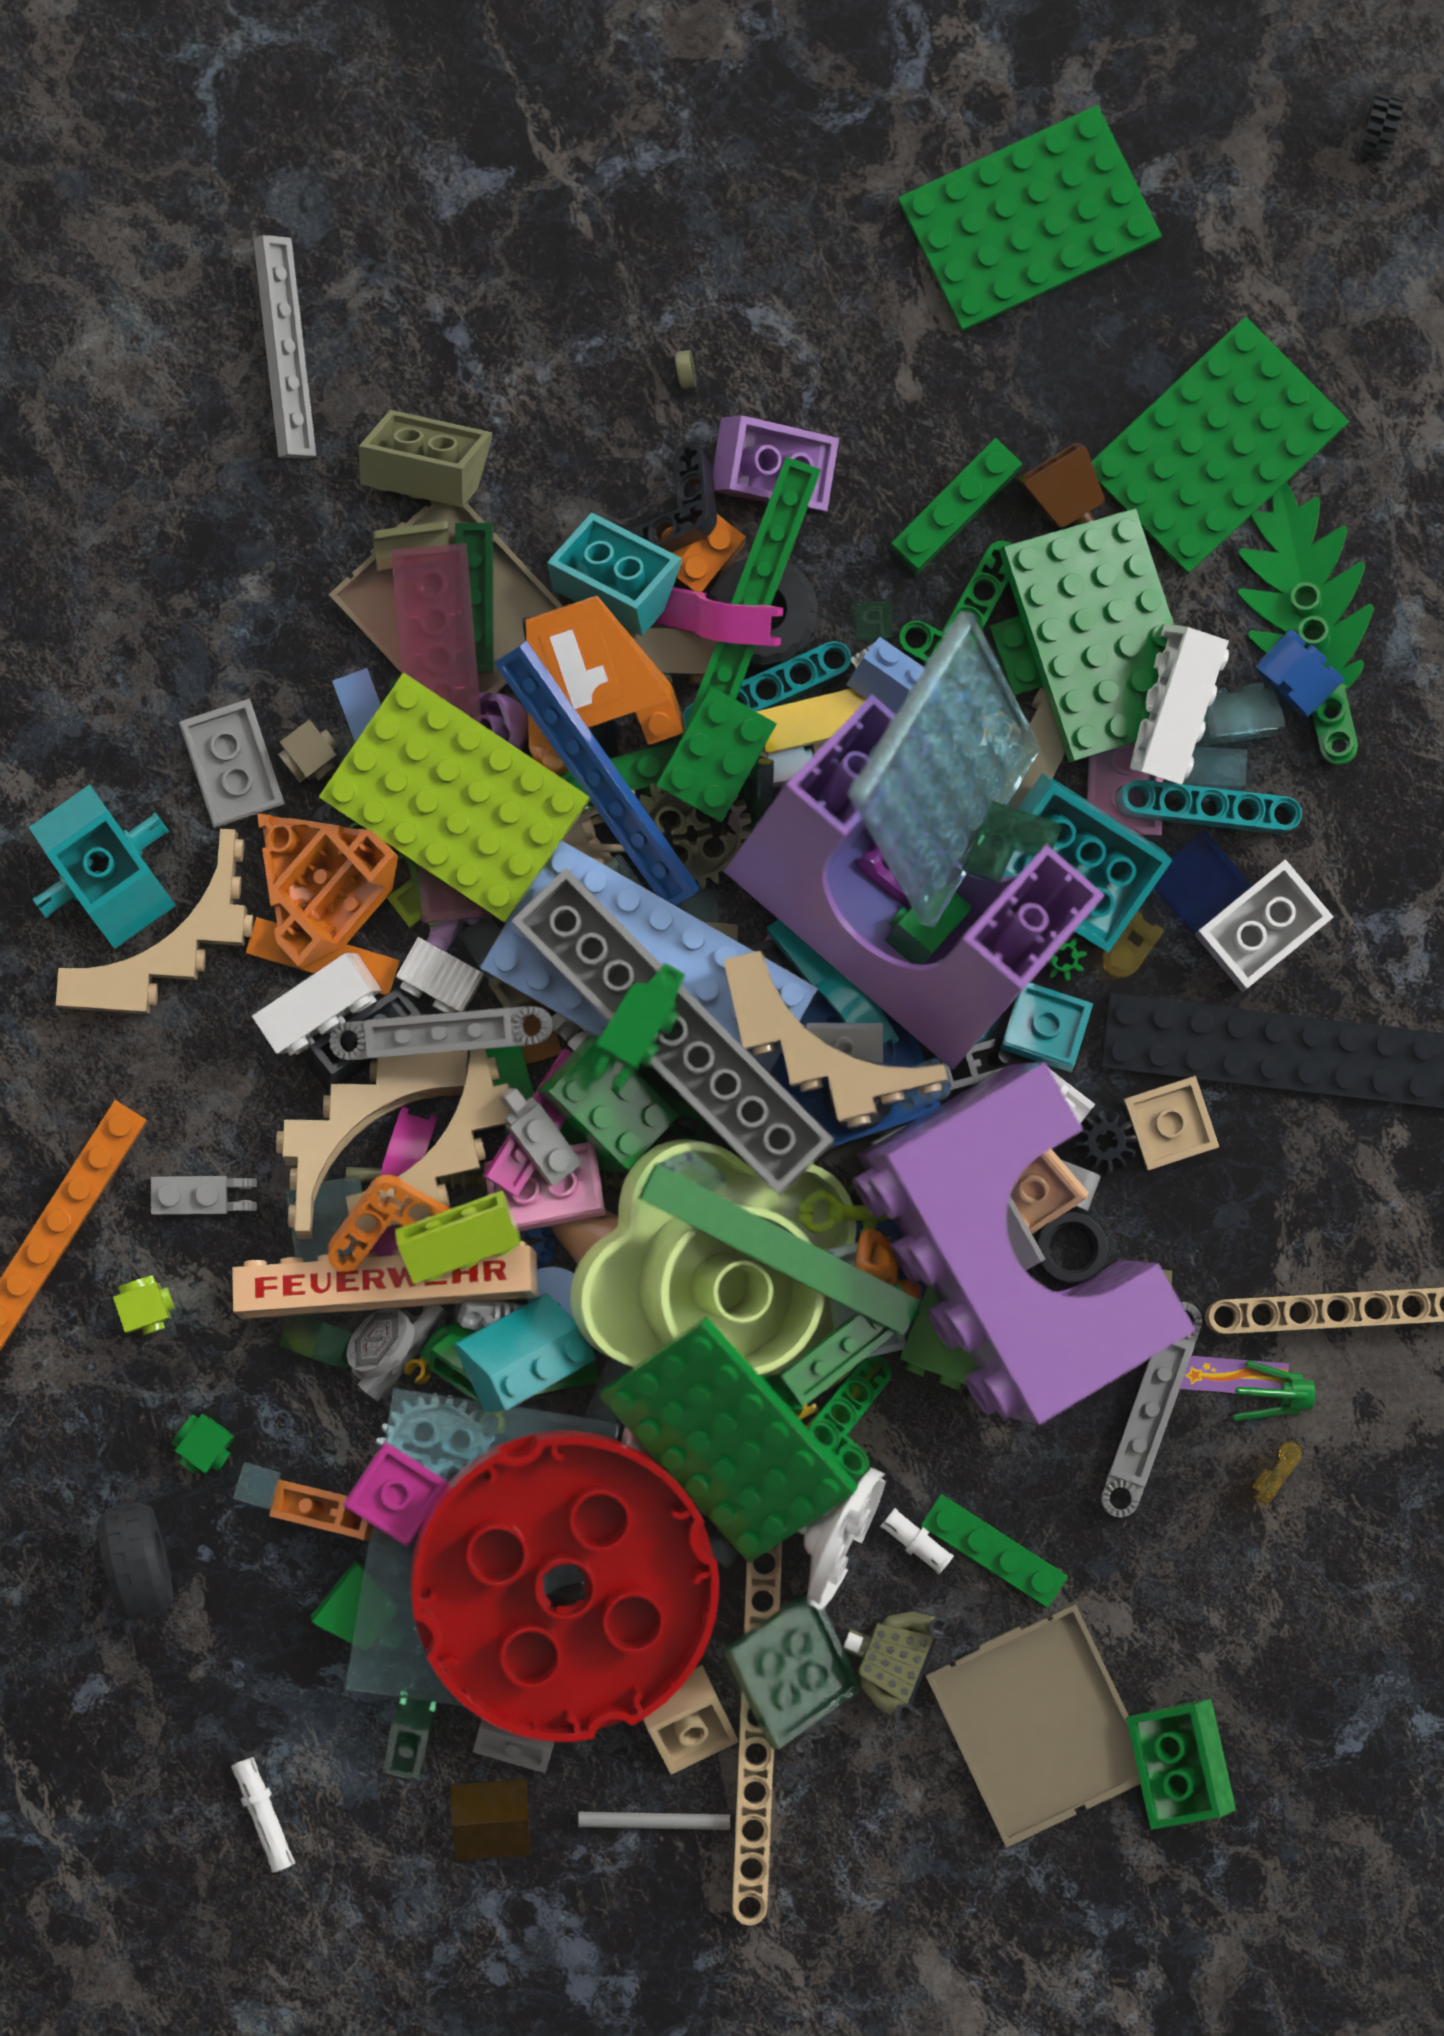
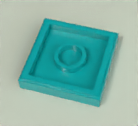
[1000,982,1093,1073]

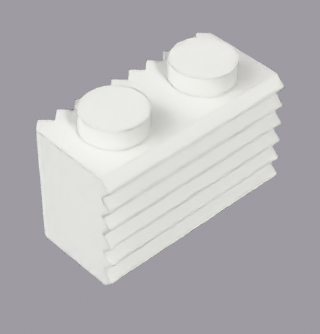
[396,937,484,1014]

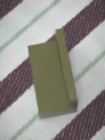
[372,521,452,572]

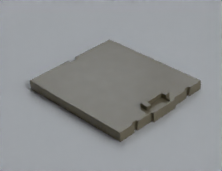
[329,500,564,711]
[925,1603,1141,1848]

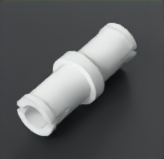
[880,1508,954,1574]

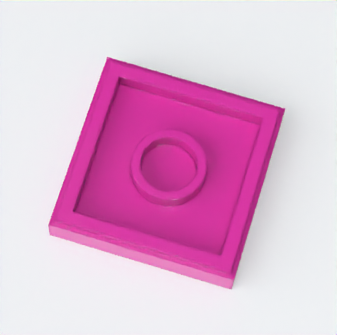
[343,1441,449,1547]

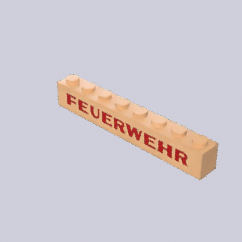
[233,1241,538,1319]

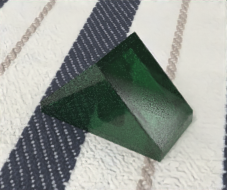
[278,1315,353,1371]

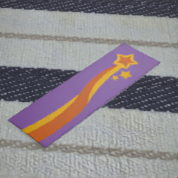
[1180,1356,1289,1393]

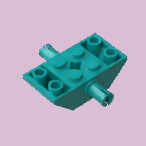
[29,784,176,949]

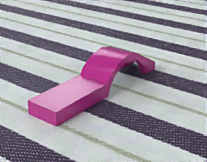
[653,587,783,646]
[369,1107,438,1257]

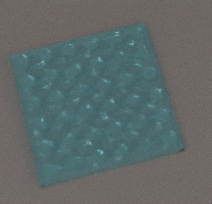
[848,611,1041,927]

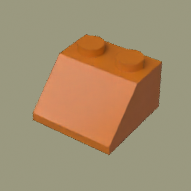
[660,514,746,593]

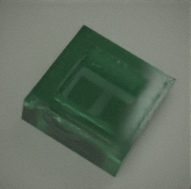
[853,600,894,641]

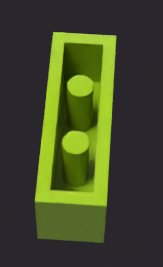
[395,1190,521,1284]

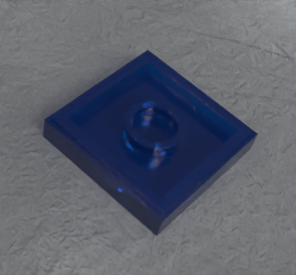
[1154,830,1252,935]

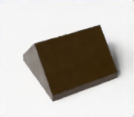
[451,1779,532,1861]

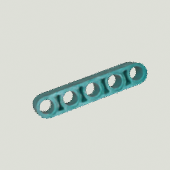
[683,641,851,728]
[1115,779,1302,834]

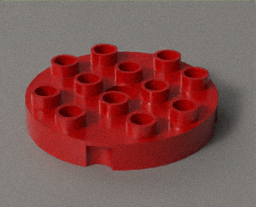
[410,1431,719,1742]

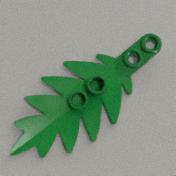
[1238,483,1374,765]

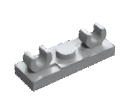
[352,1305,454,1402]

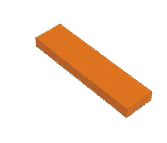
[246,917,400,996]

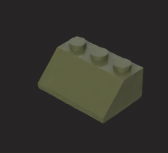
[359,410,492,507]

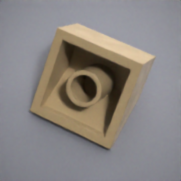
[643,1665,739,1775]

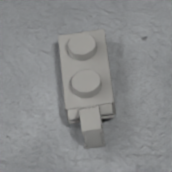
[498,1087,582,1187]

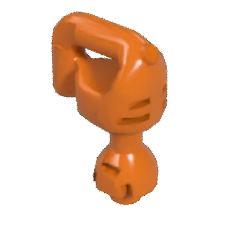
[855,1229,921,1301]

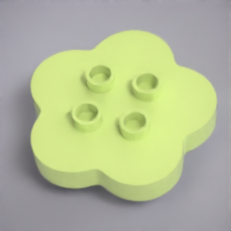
[570,1139,856,1392]

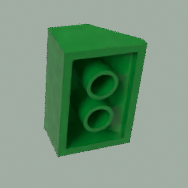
[1126,1698,1236,1829]

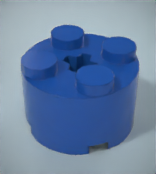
[1254,629,1344,717]

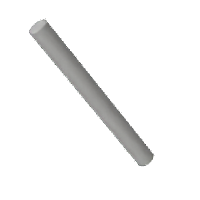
[578,1812,730,1830]

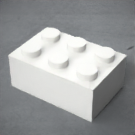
[1195,859,1333,992]
[252,953,382,1056]

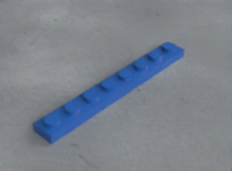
[494,641,700,906]

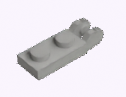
[151,1176,257,1215]

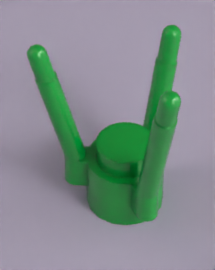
[1232,1360,1315,1421]

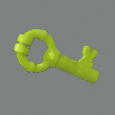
[798,1190,888,1236]

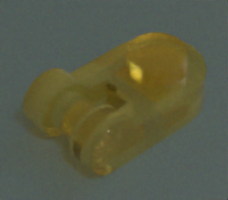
[1102,911,1165,978]
[1252,1442,1302,1506]

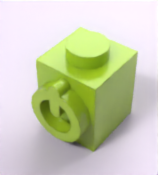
[113,1275,175,1335]

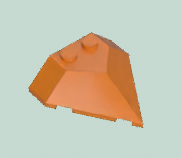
[257,813,398,968]

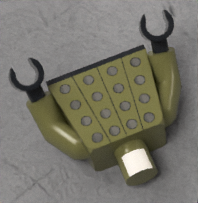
[842,1611,956,1730]

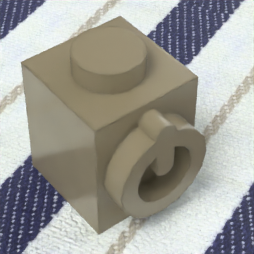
[278,719,339,783]

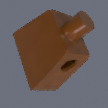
[1016,442,1105,528]

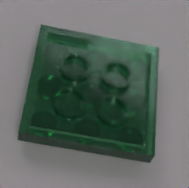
[723,1590,863,1749]

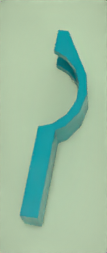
[766,919,900,1045]

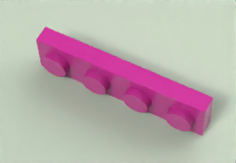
[483,1049,572,1197]

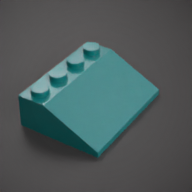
[987,772,1172,953]

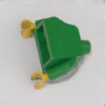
[404,1322,508,1433]

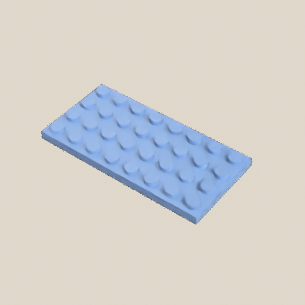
[480,841,818,1073]

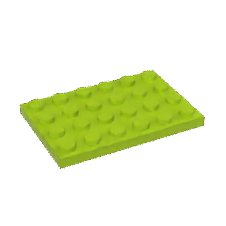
[319,672,590,923]

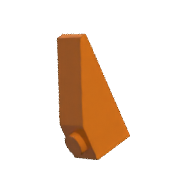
[269,1480,389,1545]

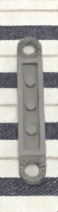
[329,1006,552,1060]
[1101,1302,1202,1517]

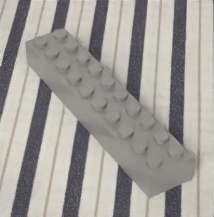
[511,868,834,1196]

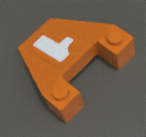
[526,596,684,775]

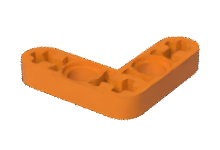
[328,1175,451,1272]

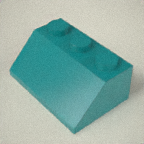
[547,512,682,636]
[453,1294,596,1413]

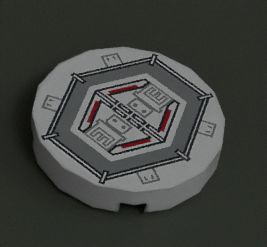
[346,1308,415,1378]

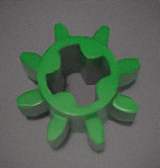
[1044,938,1087,982]

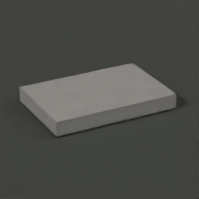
[179,698,285,829]

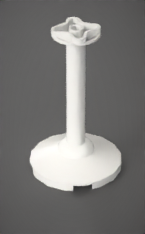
[621,1427,886,1610]

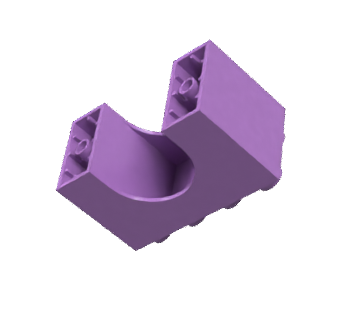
[724,695,1104,1070]
[853,1062,1195,1424]

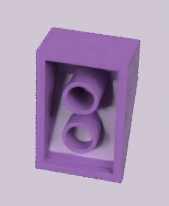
[713,415,839,512]

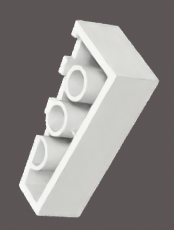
[1130,624,1229,785]

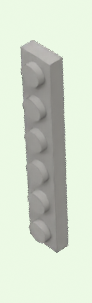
[253,235,316,459]

